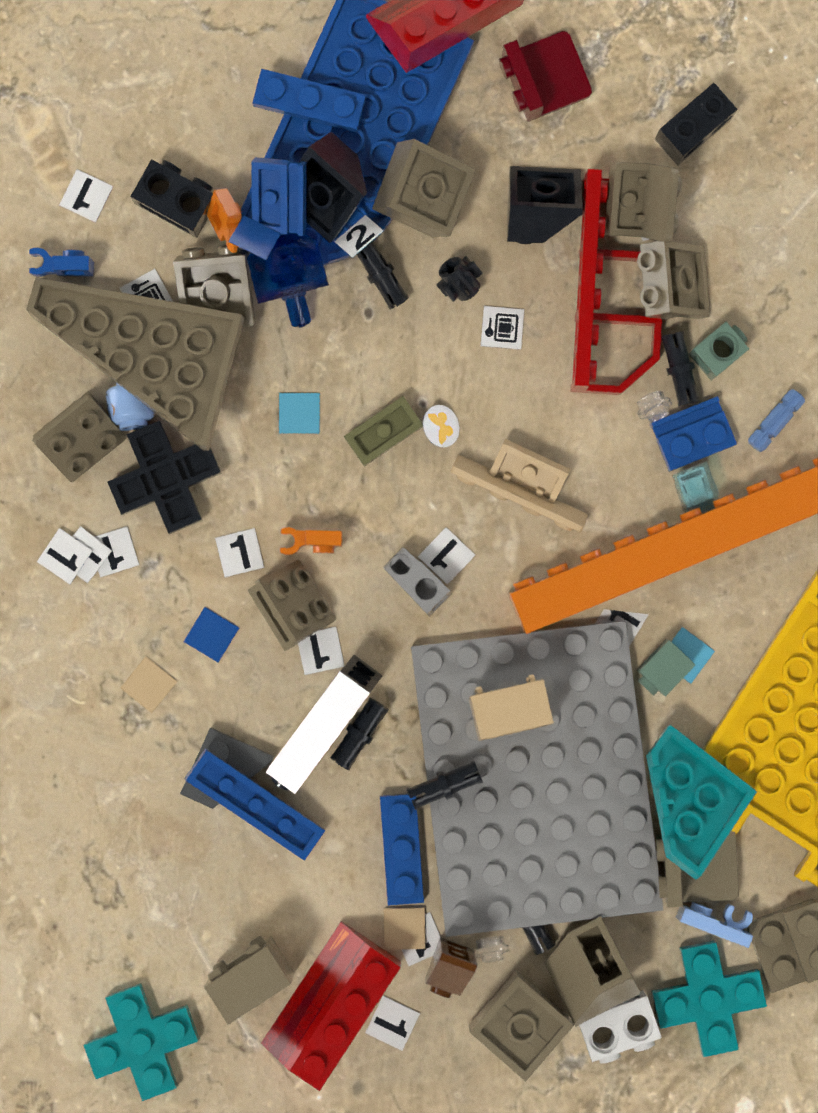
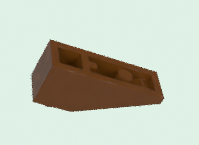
[425,937,477,998]

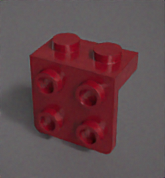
[499,31,592,122]

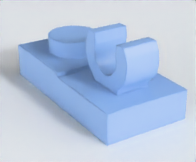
[676,902,753,948]

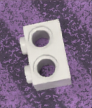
[579,990,662,1064]

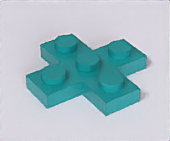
[652,941,767,1057]
[83,983,200,1101]

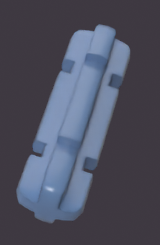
[748,389,805,452]

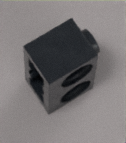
[655,83,738,166]
[130,159,213,238]

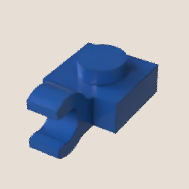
[29,248,94,277]

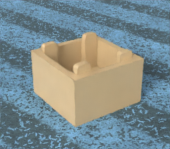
[469,674,554,741]

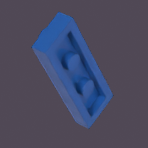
[252,69,366,133]
[380,794,424,906]

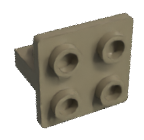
[32,391,126,482]
[248,560,336,651]

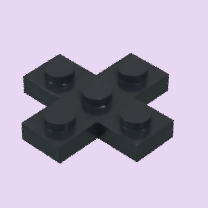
[107,420,222,534]

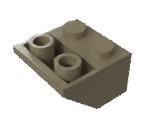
[544,916,640,1027]

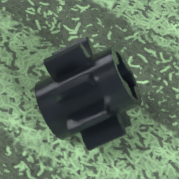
[436,256,483,302]

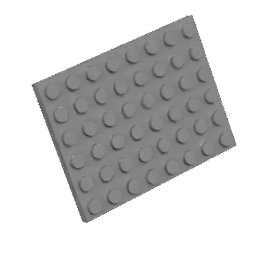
[411,621,664,937]

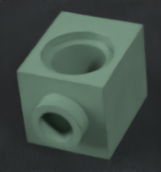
[689,321,749,381]
[637,639,695,697]

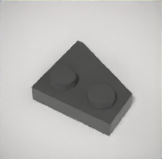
[180,728,274,809]

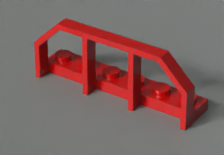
[570,169,662,395]

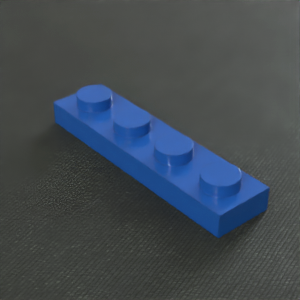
[184,748,325,861]

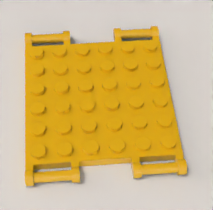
[703,570,818,887]

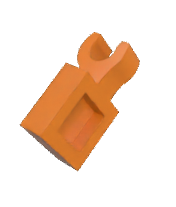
[206,188,242,253]
[280,527,343,555]

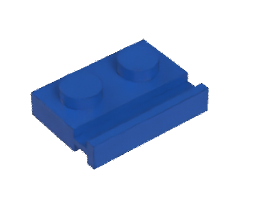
[251,157,307,236]
[650,396,737,472]

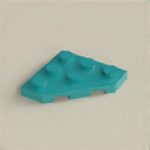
[646,725,757,880]

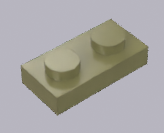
[344,396,423,467]

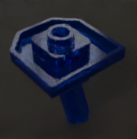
[247,233,329,328]

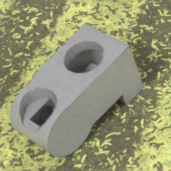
[383,547,452,617]

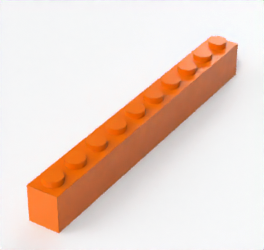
[508,458,818,634]

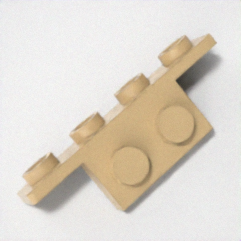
[450,439,588,532]

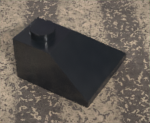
[299,132,367,244]
[507,166,583,245]

